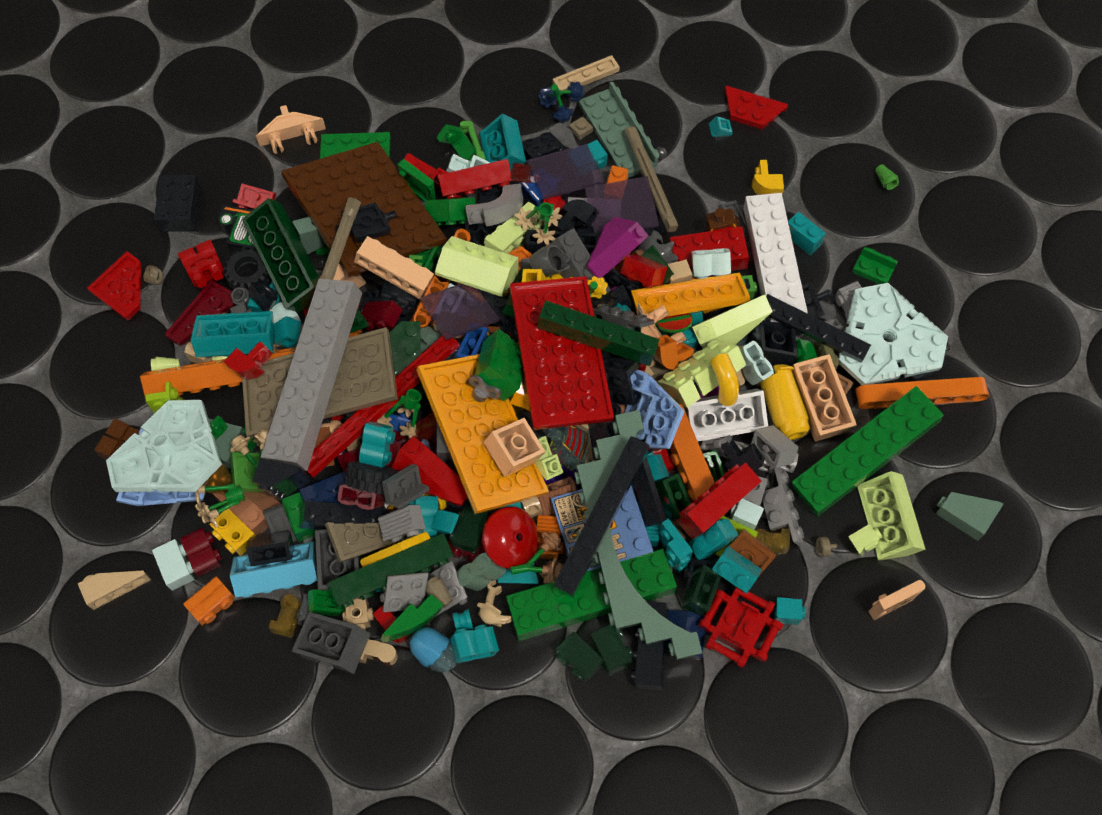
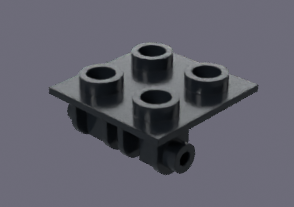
[522,132,564,165]

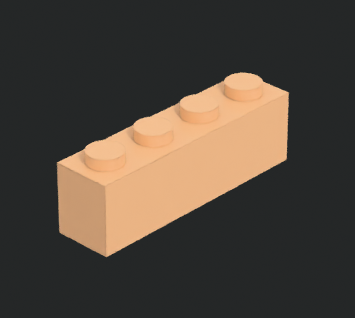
[354,236,434,299]

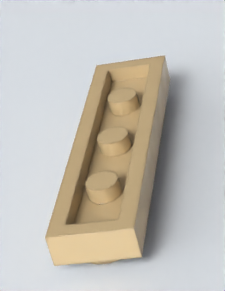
[553,55,620,95]

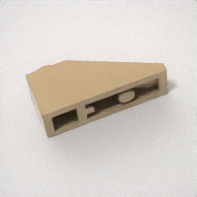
[78,571,151,610]

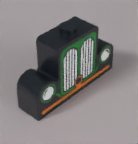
[217,204,293,253]

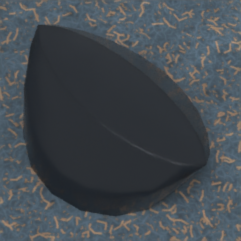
[248,281,278,311]

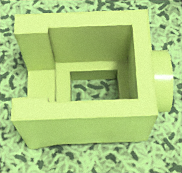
[848,524,883,556]

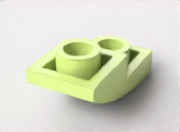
[535,436,563,480]

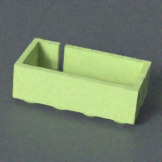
[658,340,746,408]

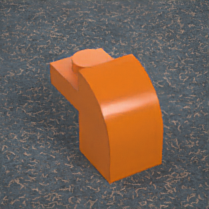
[654,335,694,370]

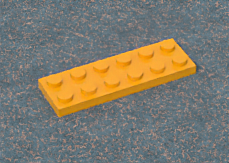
[631,273,750,317]

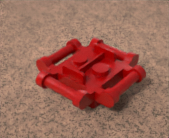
[698,587,783,668]

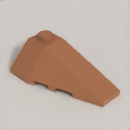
[212,480,285,536]

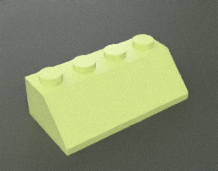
[435,236,518,297]
[857,471,926,560]

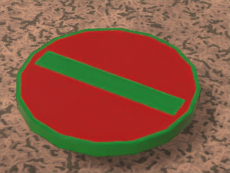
[655,313,693,333]

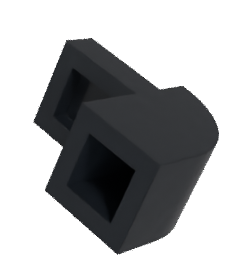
[558,199,600,232]
[721,435,765,471]

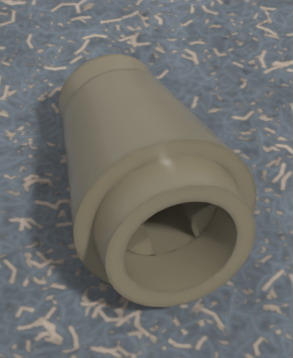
[426,576,453,608]

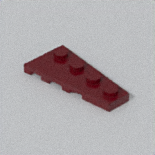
[164,280,236,346]

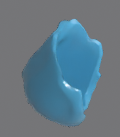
[409,627,449,667]

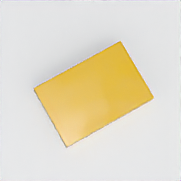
[360,532,430,568]

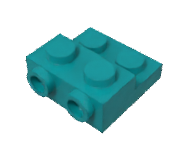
[659,518,693,573]

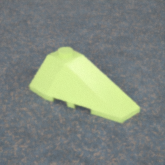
[692,294,773,349]

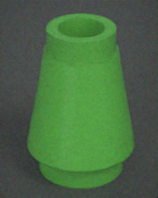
[875,164,899,190]

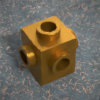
[202,464,232,495]

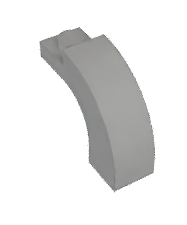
[466,184,523,226]

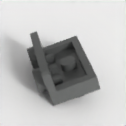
[382,464,429,509]

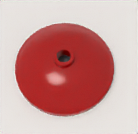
[482,507,538,569]

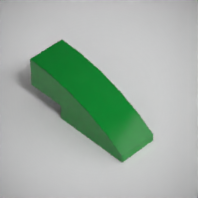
[381,594,443,643]

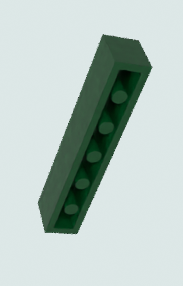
[537,301,660,366]
[327,533,454,609]

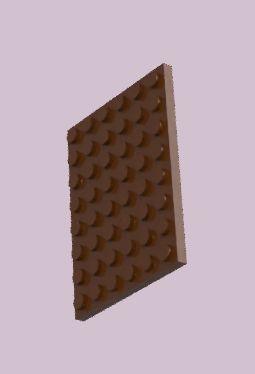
[282,142,447,277]

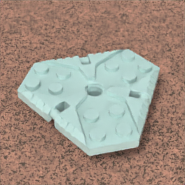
[838,283,948,385]
[106,400,222,492]

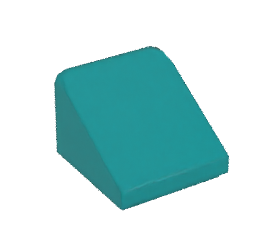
[709,116,733,137]
[431,510,459,534]

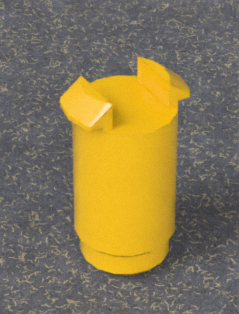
[757,364,810,440]

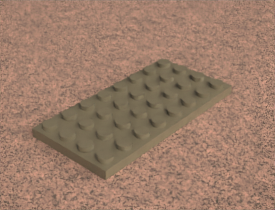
[242,327,398,439]

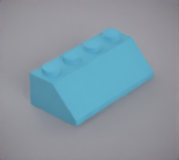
[230,541,318,598]

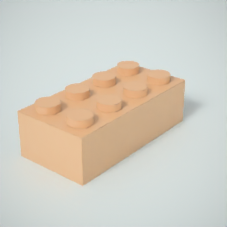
[792,354,857,442]

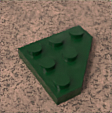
[389,321,421,377]

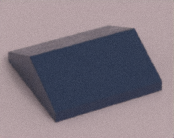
[666,610,706,659]

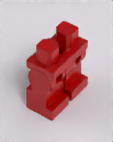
[177,239,225,288]

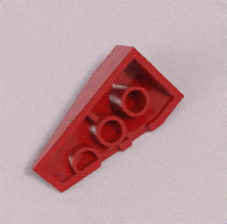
[392,436,469,506]

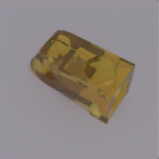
[755,529,790,554]
[269,595,301,638]

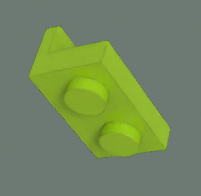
[146,382,183,414]

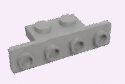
[762,467,804,546]

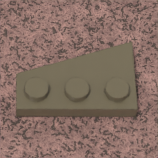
[325,522,393,563]

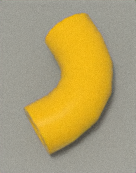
[710,353,739,406]

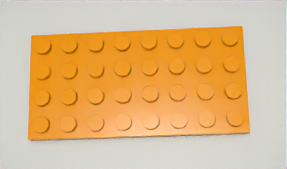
[417,354,549,514]

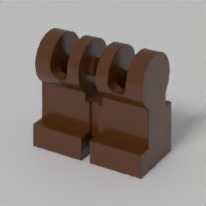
[94,418,140,460]

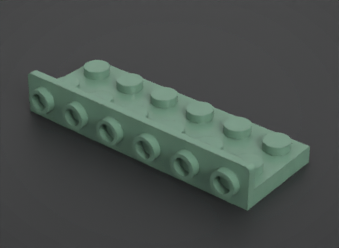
[578,82,659,178]

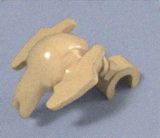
[477,580,512,627]

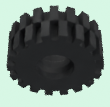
[345,461,398,494]

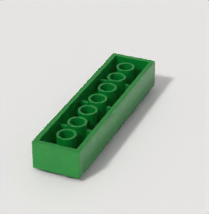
[792,386,944,517]
[506,549,677,641]

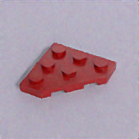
[87,251,142,321]

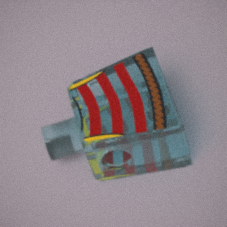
[545,426,590,471]

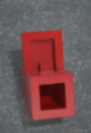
[224,342,273,379]

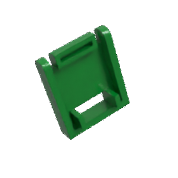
[397,159,436,201]

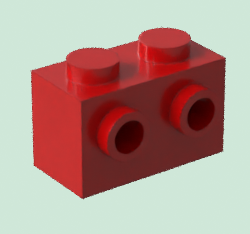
[621,254,668,288]

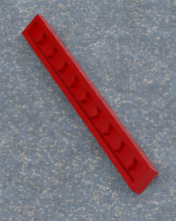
[306,333,460,478]

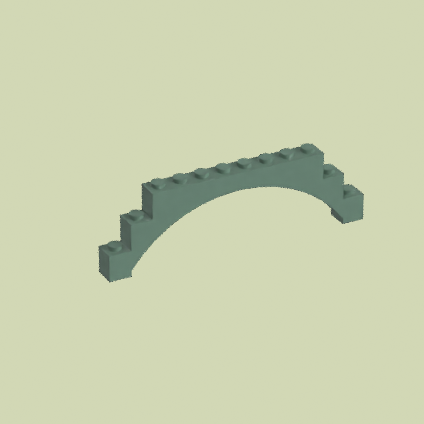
[574,410,702,660]

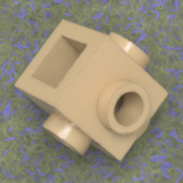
[342,598,374,630]

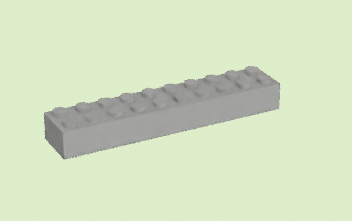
[261,279,362,471]

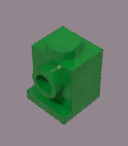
[792,339,817,366]

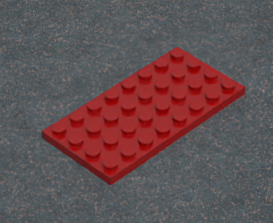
[510,276,614,430]

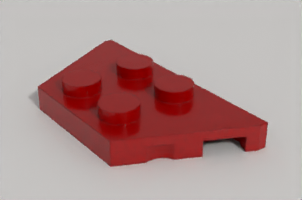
[725,86,788,129]

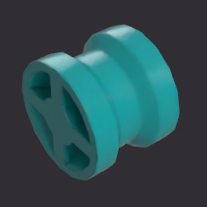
[452,609,473,631]

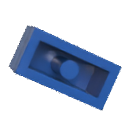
[456,324,491,358]

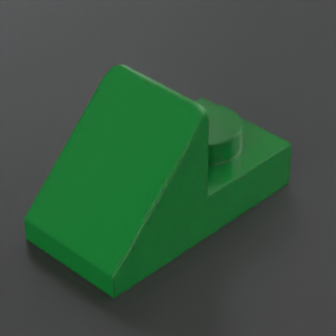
[308,589,346,617]

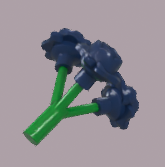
[538,81,584,122]

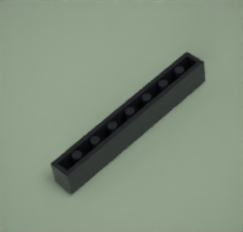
[553,436,650,598]

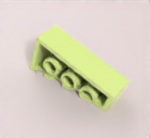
[484,202,544,253]

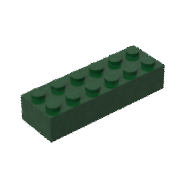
[242,198,320,312]

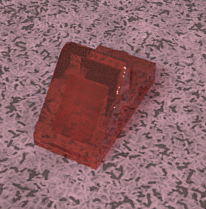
[416,412,437,450]

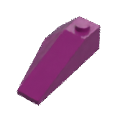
[586,217,648,278]

